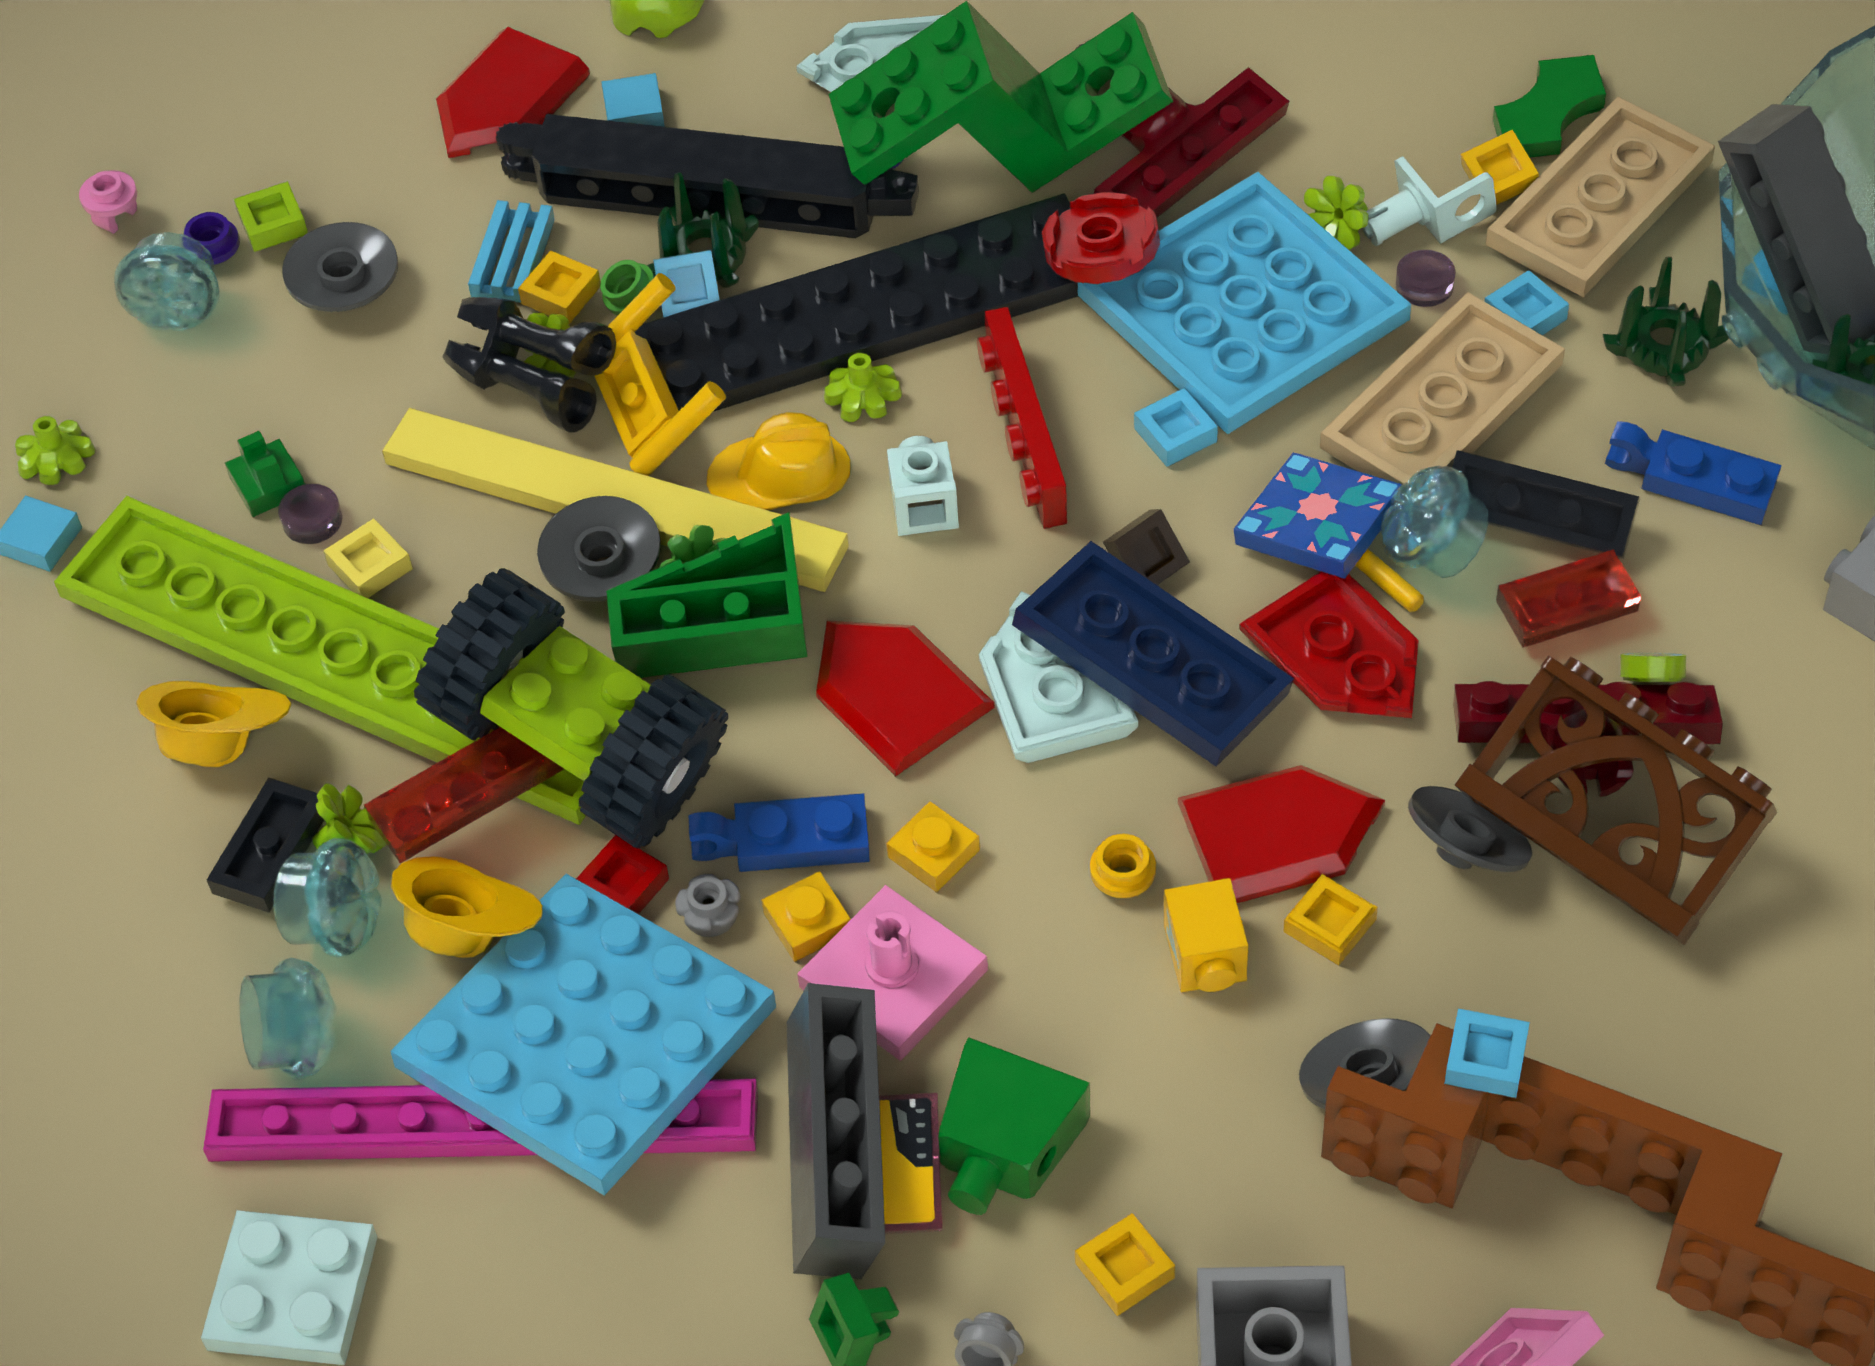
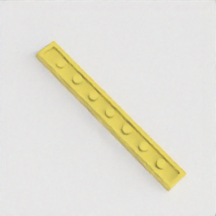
[382,408,849,592]

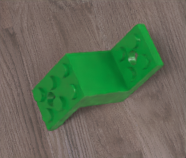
[828,1,1174,193]

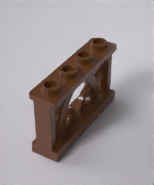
[1455,655,1777,945]

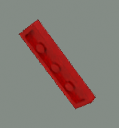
[977,307,1067,529]

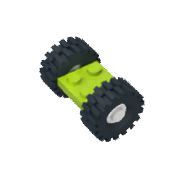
[414,568,729,848]

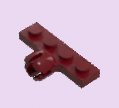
[1093,67,1290,219]
[1453,681,1723,797]

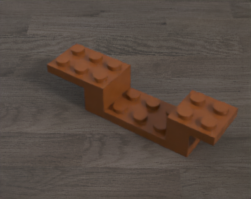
[1321,1023,1875,1366]

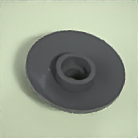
[282,222,398,312]
[537,496,661,601]
[1408,786,1532,872]
[1299,1018,1430,1109]

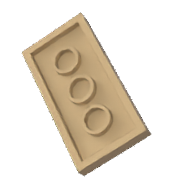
[1486,97,1715,298]
[1320,292,1565,508]

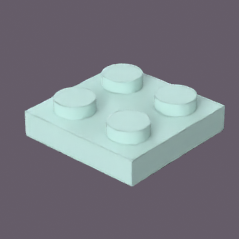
[201,1210,377,1365]

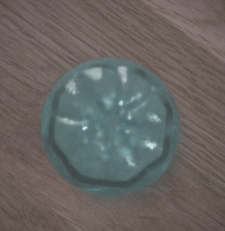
[114,232,220,331]
[1381,466,1488,578]
[273,838,382,958]
[239,958,337,1080]

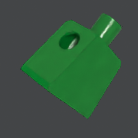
[938,1037,1090,1215]

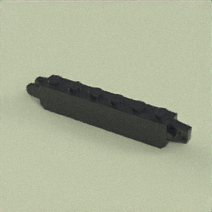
[496,114,919,238]

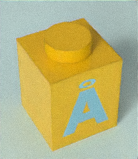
[1164,878,1248,993]

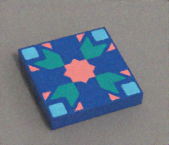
[1233,452,1403,579]

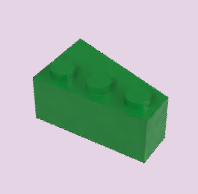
[606,512,808,678]

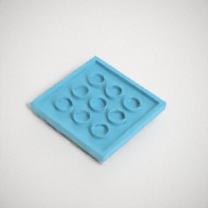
[1078,172,1411,434]
[390,874,776,1196]

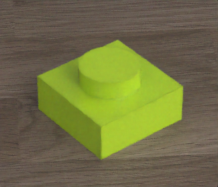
[234,181,308,252]

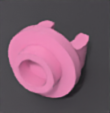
[79,170,137,234]

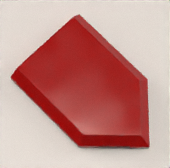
[436,27,590,158]
[1239,571,1419,718]
[816,621,995,776]
[1178,765,1385,903]

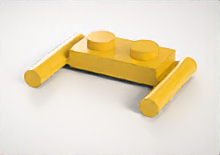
[594,273,726,476]

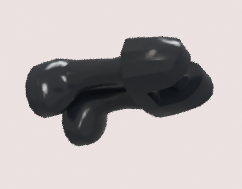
[442,297,616,432]

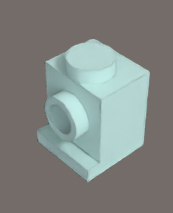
[887,436,959,536]

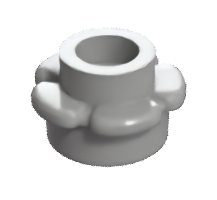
[675,874,741,937]
[954,1312,1024,1366]

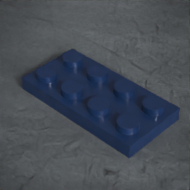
[1012,541,1294,767]

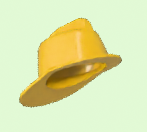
[706,412,850,510]
[136,681,291,767]
[391,856,542,958]

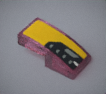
[879,1093,943,1234]

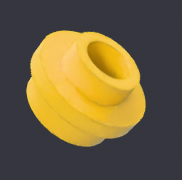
[1090,834,1156,898]

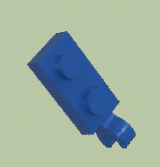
[1605,421,1782,525]
[688,793,870,872]

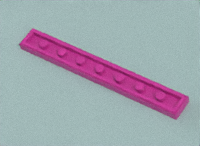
[203,1079,758,1162]

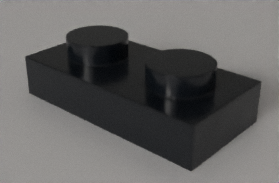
[206,777,324,913]

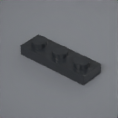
[1440,450,1640,559]

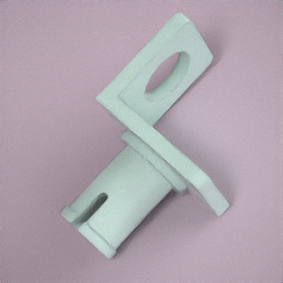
[1362,156,1497,247]

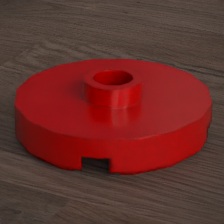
[1042,192,1160,284]

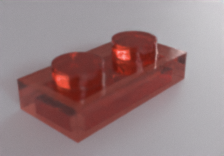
[1496,550,1641,648]

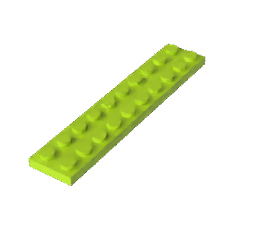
[54,495,586,825]

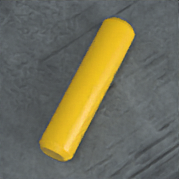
[1355,549,1424,612]

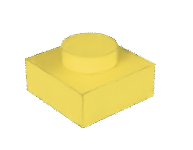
[323,518,413,598]

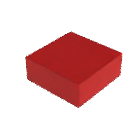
[576,835,669,914]

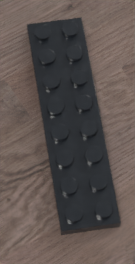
[635,193,1079,412]

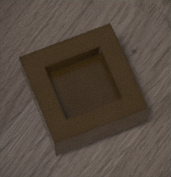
[1103,509,1190,585]

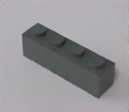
[1718,104,1875,355]
[787,983,885,1279]

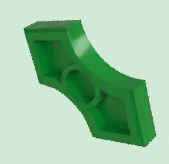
[1493,55,1606,158]

